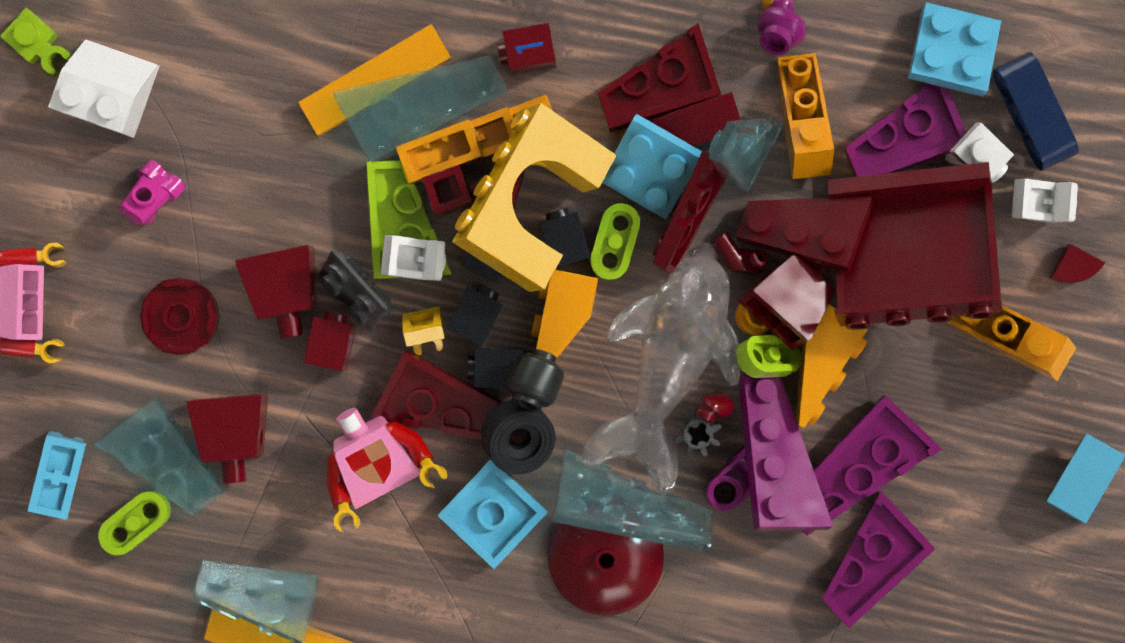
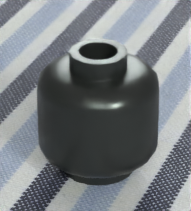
[506,349,564,412]

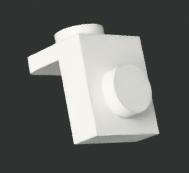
[949,122,1014,183]
[1012,179,1078,223]
[381,235,446,281]

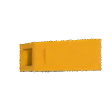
[777,53,834,180]
[528,270,598,358]
[795,304,868,428]
[947,305,1076,381]

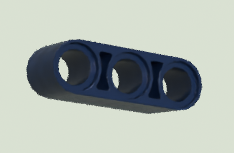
[993,52,1079,171]

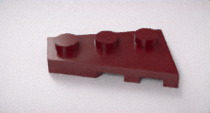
[598,23,721,133]
[652,150,729,276]
[370,350,503,440]

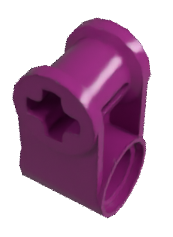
[704,444,750,511]

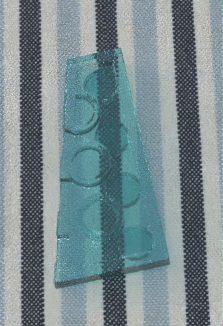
[333,55,508,162]
[553,448,714,553]

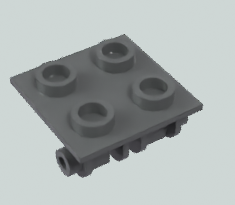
[319,248,394,331]

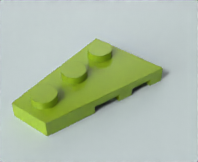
[366,160,452,280]

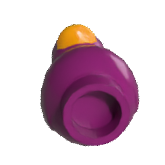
[757,0,807,55]

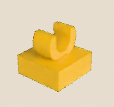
[402,306,445,355]

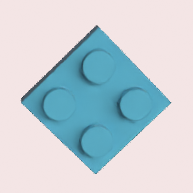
[908,2,1001,97]
[602,114,702,219]
[437,459,548,569]

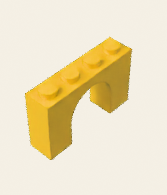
[452,103,616,292]

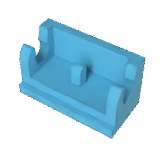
[27,431,86,520]
[1046,433,1125,524]

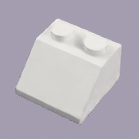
[48,39,159,138]

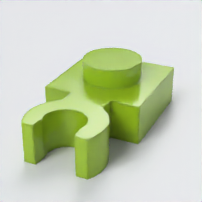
[0,8,73,77]

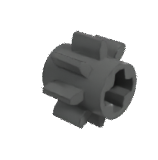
[674,409,722,457]

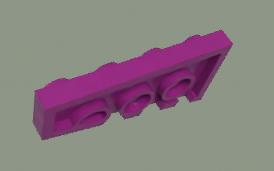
[738,373,833,531]
[801,395,942,536]

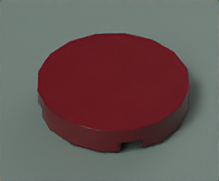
[140,278,220,355]

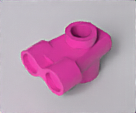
[119,160,186,225]

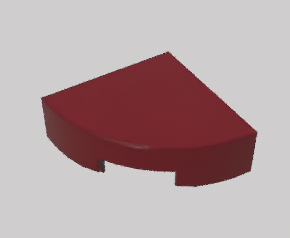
[1049,244,1105,283]

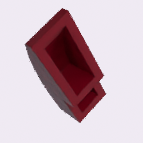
[618,92,744,149]

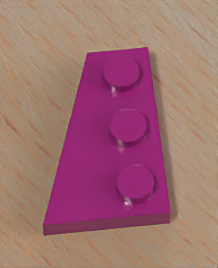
[844,84,966,177]
[822,491,935,628]

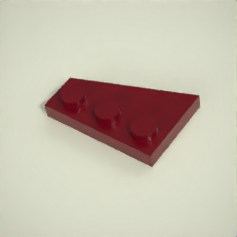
[736,195,874,272]

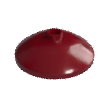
[548,498,664,615]

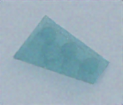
[709,118,784,192]
[95,398,227,516]
[193,560,318,643]

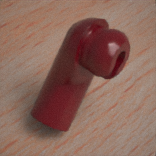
[711,232,768,275]
[696,391,734,424]

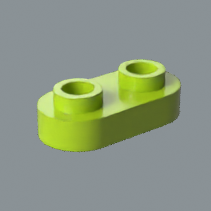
[590,203,640,280]
[736,335,802,378]
[98,491,171,556]

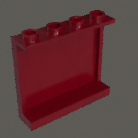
[828,162,1003,330]

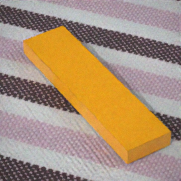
[298,24,452,137]

